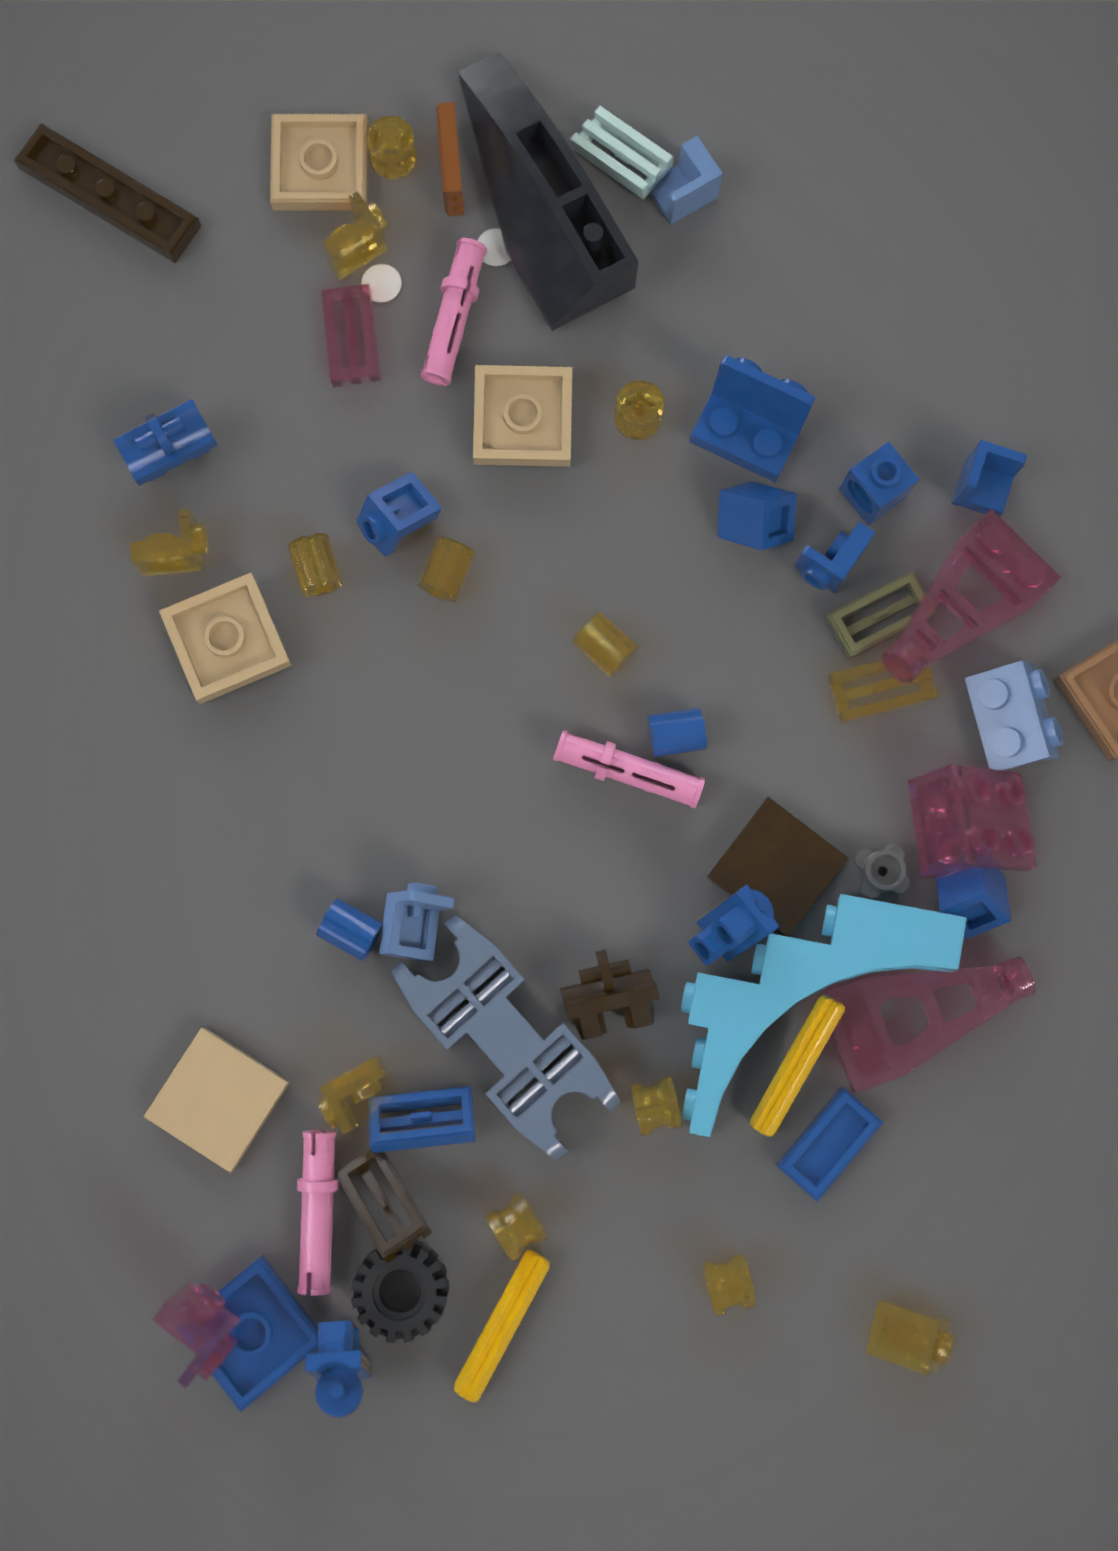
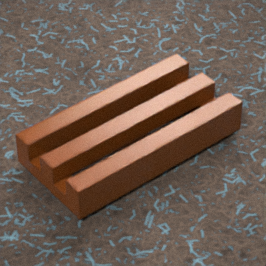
[436,102,464,216]

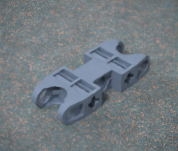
[391,914,621,1161]

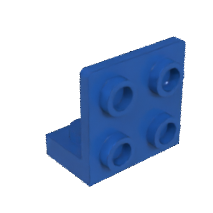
[689,355,816,483]

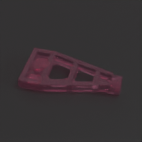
[882,509,1061,683]
[816,956,1036,1093]

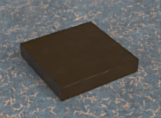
[706,797,849,937]

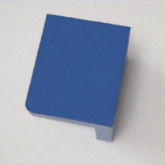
[952,440,1027,519]
[717,482,797,551]
[936,847,1012,939]

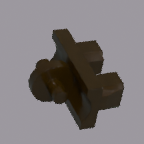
[561,949,659,1040]

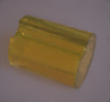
[288,533,343,597]
[418,537,475,602]
[572,611,639,677]

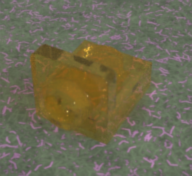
[323,191,388,280]
[130,509,208,576]
[318,1056,390,1134]
[866,1300,954,1375]

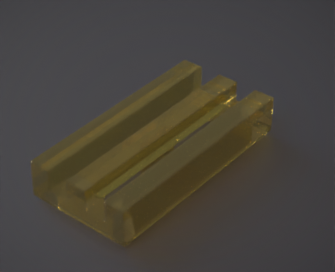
[827,649,939,724]

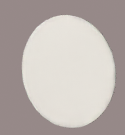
[477,228,511,266]
[361,264,402,302]

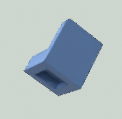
[649,135,723,225]

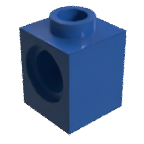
[839,441,920,526]

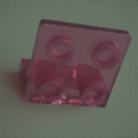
[907,764,1037,879]

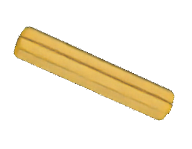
[750,994,845,1137]
[454,1250,550,1403]

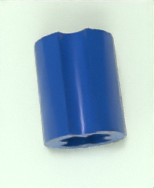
[647,708,707,757]
[316,898,383,962]

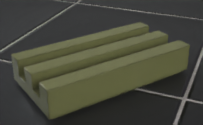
[824,570,937,660]

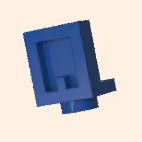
[357,472,442,556]
[795,522,876,593]

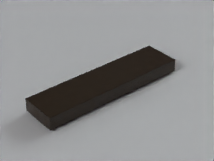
[14,123,202,263]

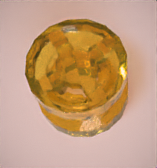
[366,115,417,179]
[614,380,665,440]
[630,1076,682,1136]
[485,1192,548,1261]
[702,1253,756,1317]

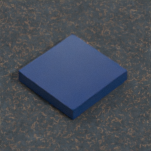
[176,1255,319,1412]

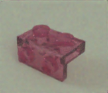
[152,1282,241,1388]

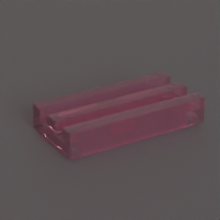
[322,284,381,387]

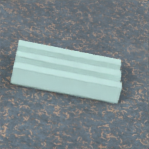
[570,106,673,199]

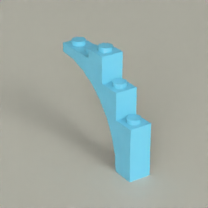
[681,894,967,1137]

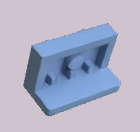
[965,660,1063,774]

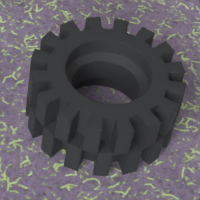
[351,1240,449,1343]

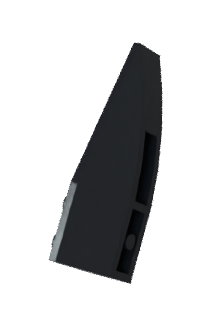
[458,51,639,331]

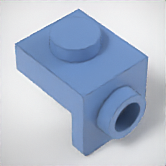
[379,883,455,962]

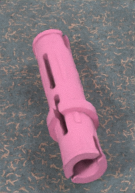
[420,238,487,386]
[553,730,705,809]
[297,1130,339,1296]

